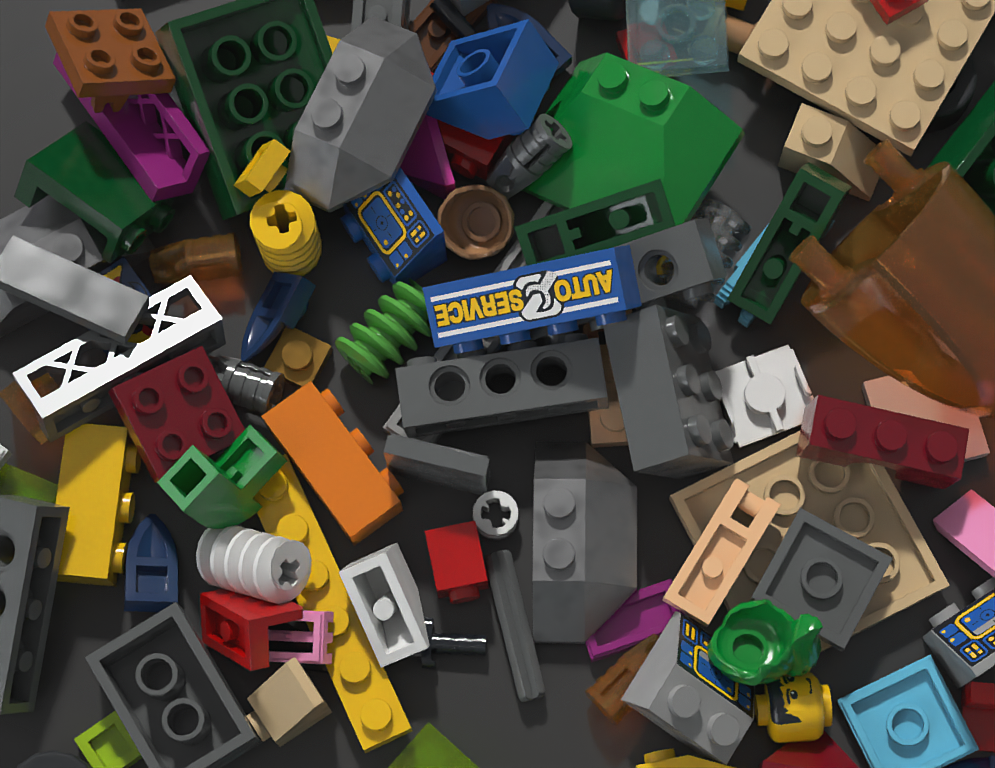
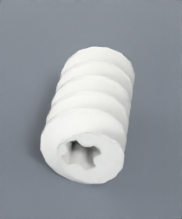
[196,525,312,604]

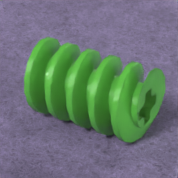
[335,278,432,385]

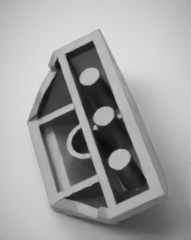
[284,16,437,213]
[0,195,157,338]
[532,441,637,644]

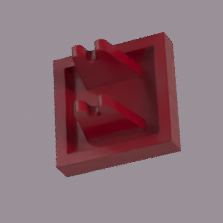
[108,346,245,483]

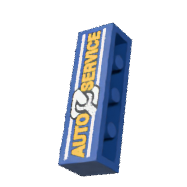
[422,245,642,354]

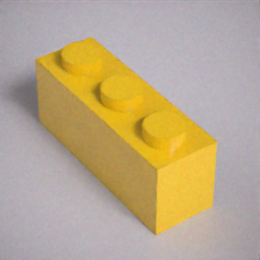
[55,424,141,587]

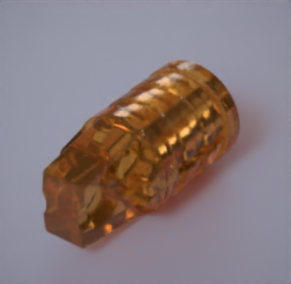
[149,232,243,283]
[584,633,659,726]

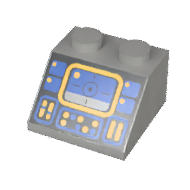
[922,577,995,689]
[621,611,755,765]

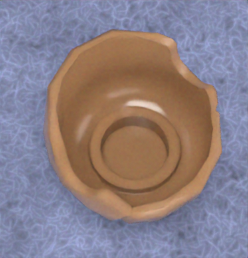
[437,184,515,260]

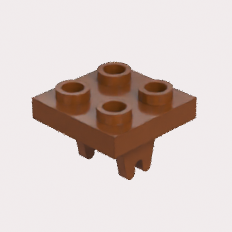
[45,8,176,113]

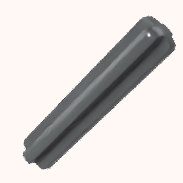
[485,550,546,702]

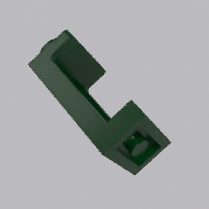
[14,121,176,264]

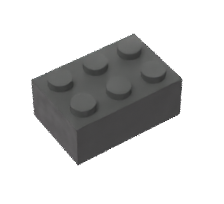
[603,305,734,479]
[85,602,262,768]

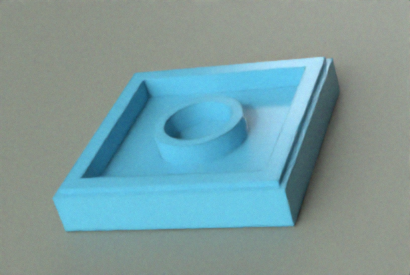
[837,654,979,768]

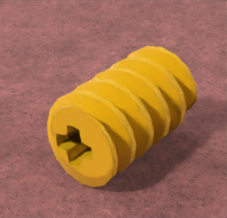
[250,190,322,276]

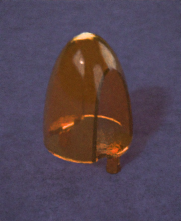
[789,138,995,419]

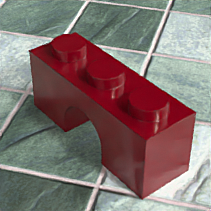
[796,395,969,489]

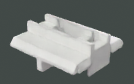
[715,345,814,448]

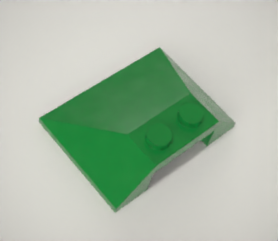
[521,52,745,226]

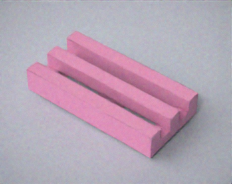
[268,610,334,664]

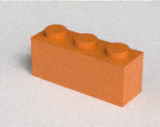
[261,381,404,546]

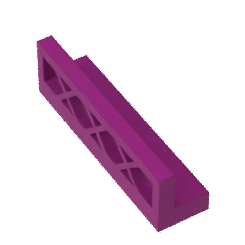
[53,53,210,202]

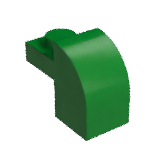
[157,425,287,529]

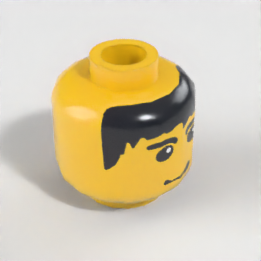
[754,673,832,743]

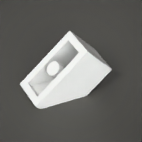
[339,543,430,667]

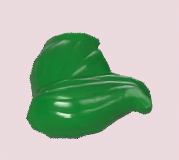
[707,599,823,686]

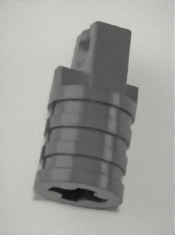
[486,114,573,199]
[207,355,285,415]

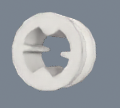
[473,490,519,540]

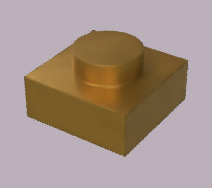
[264,328,333,389]

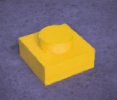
[234,139,291,197]

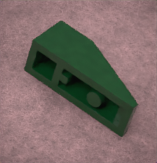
[727,162,852,325]
[514,179,676,266]

